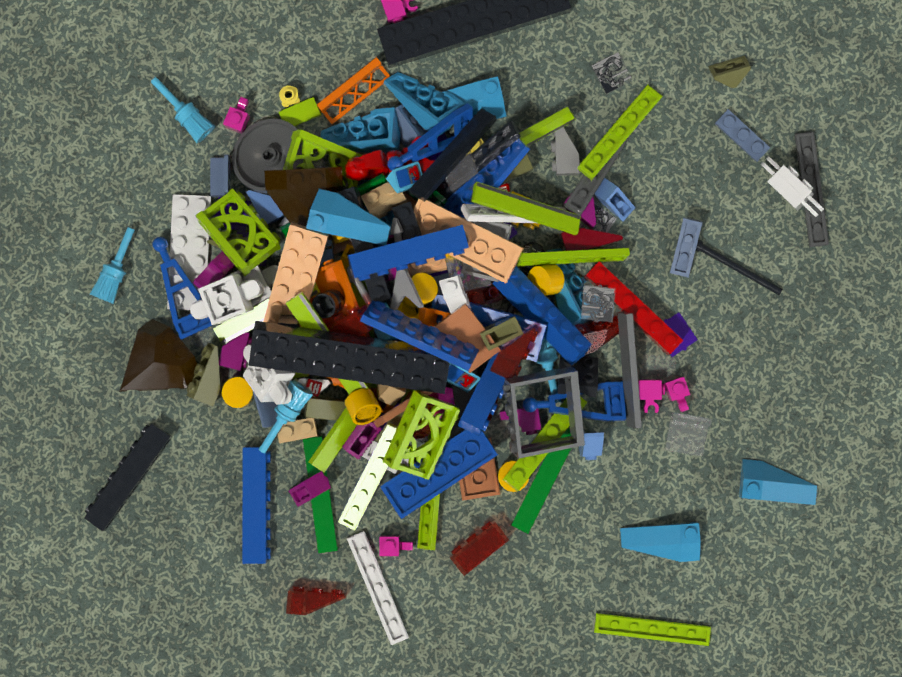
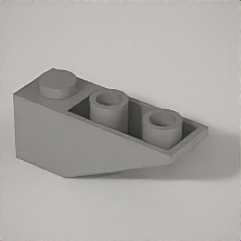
[551,127,580,176]

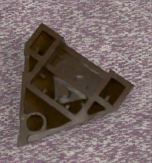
[264,167,343,227]
[119,319,197,392]

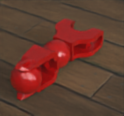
[345,136,435,181]

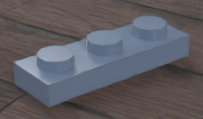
[715,109,770,162]
[670,217,703,278]

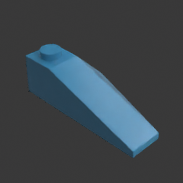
[384,72,465,137]
[442,76,506,119]
[320,107,400,153]
[306,189,391,245]
[546,248,606,326]
[739,459,817,505]
[620,522,701,562]

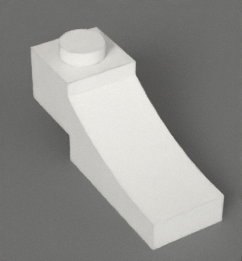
[439,275,472,314]

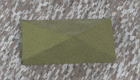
[708,56,751,88]

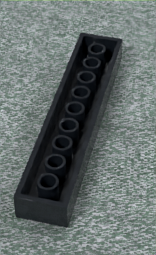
[377,0,571,69]
[249,321,450,394]

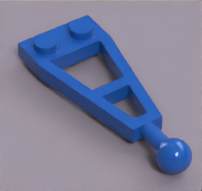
[387,103,473,171]
[152,237,214,340]
[522,382,626,421]

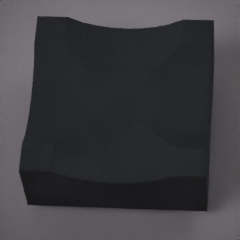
[558,354,598,397]

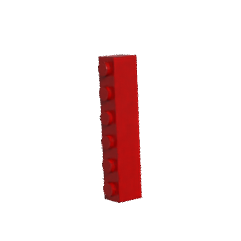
[585,261,684,355]

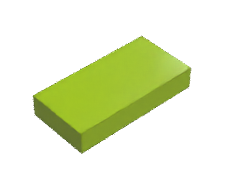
[279,97,321,127]

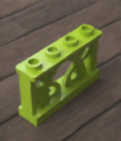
[283,129,362,189]
[195,188,281,277]
[383,390,460,480]

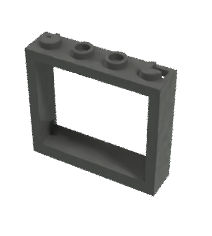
[503,366,585,459]

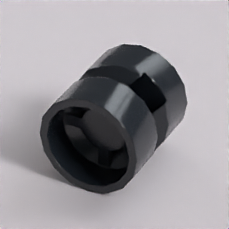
[312,289,345,319]

